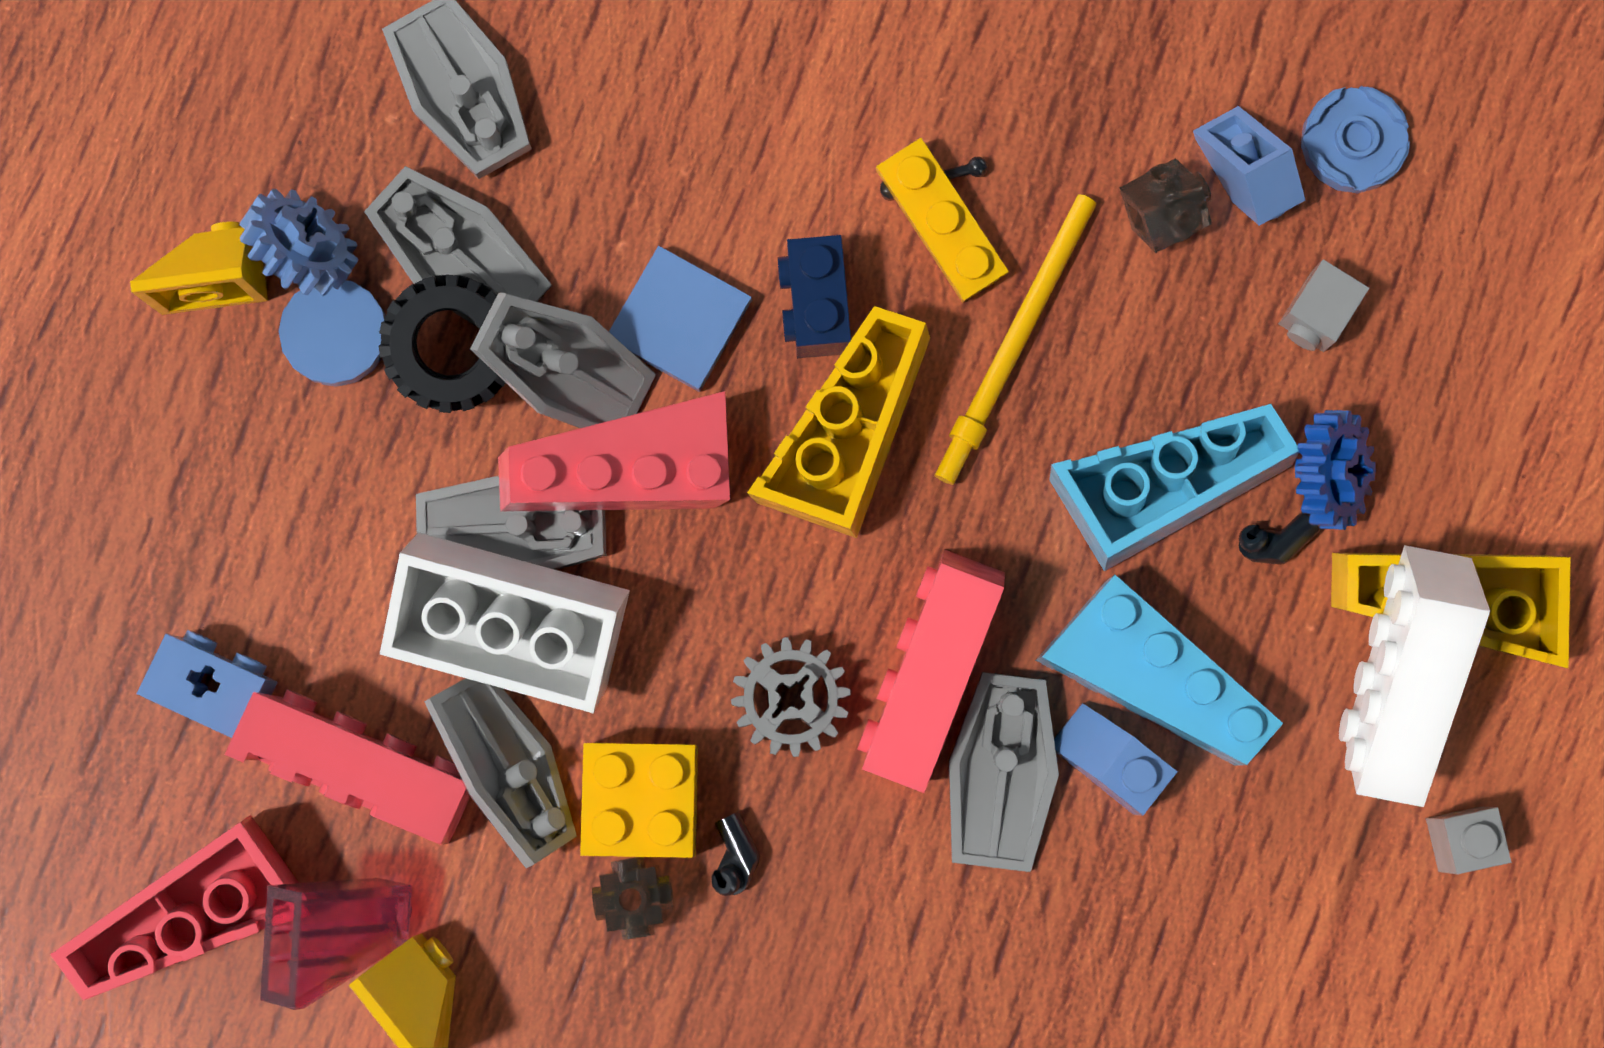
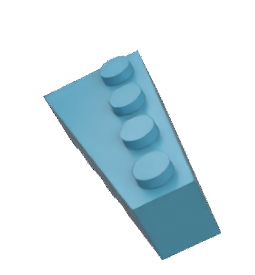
[1049,404,1299,571]
[1035,575,1283,766]

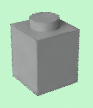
[1278,259,1369,352]
[1426,807,1512,874]

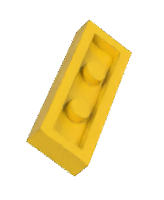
[876,137,1009,303]

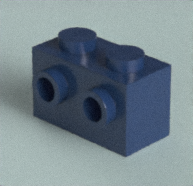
[777,235,851,359]

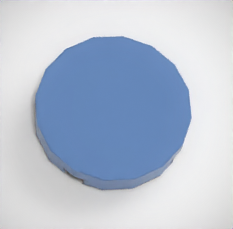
[1301,86,1410,193]
[278,280,386,387]

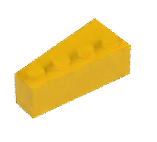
[747,306,930,538]
[1331,553,1570,669]

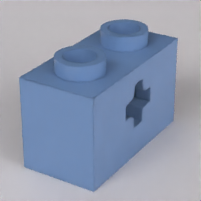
[136,630,278,738]

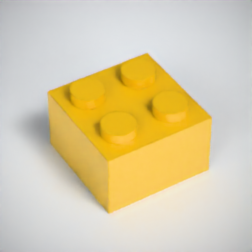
[580,743,698,858]

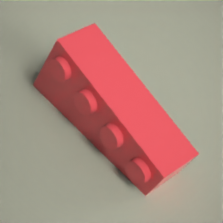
[498,391,730,512]
[857,549,1005,793]
[224,689,470,845]
[50,815,314,1001]

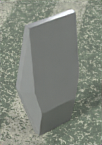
[382,0,532,179]
[364,166,552,328]
[470,292,656,428]
[416,476,607,570]
[949,672,1059,872]
[424,678,577,868]

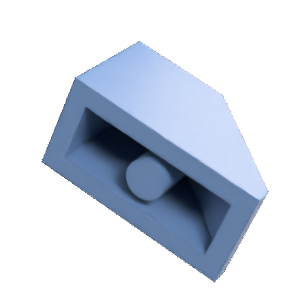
[1193,106,1305,226]
[1054,703,1177,816]

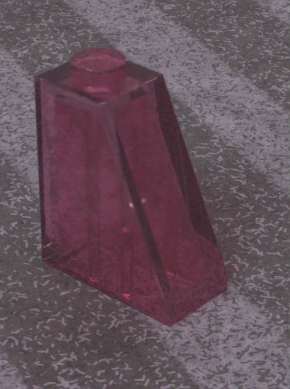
[260,878,412,1010]

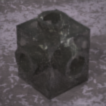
[1119,158,1212,253]
[592,857,674,940]

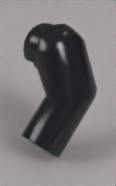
[1238,512,1320,565]
[711,811,760,896]

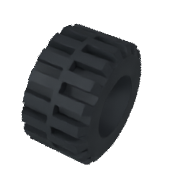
[378,274,506,413]

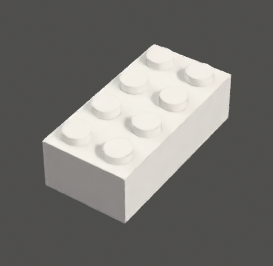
[380,532,630,713]
[1339,545,1490,807]

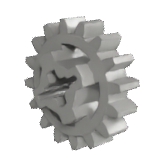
[731,637,850,757]

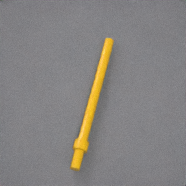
[934,194,1097,485]

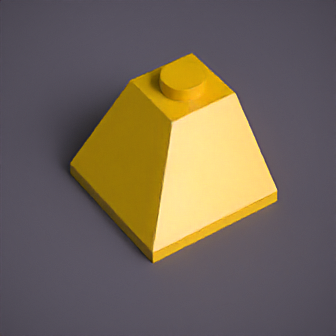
[130,222,268,315]
[349,933,456,1048]

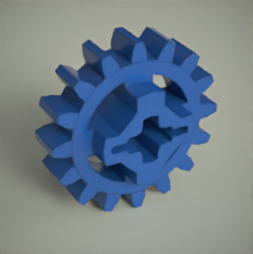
[1295,410,1376,530]

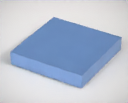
[609,246,752,392]

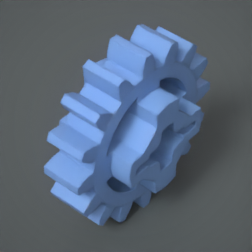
[240,189,358,295]

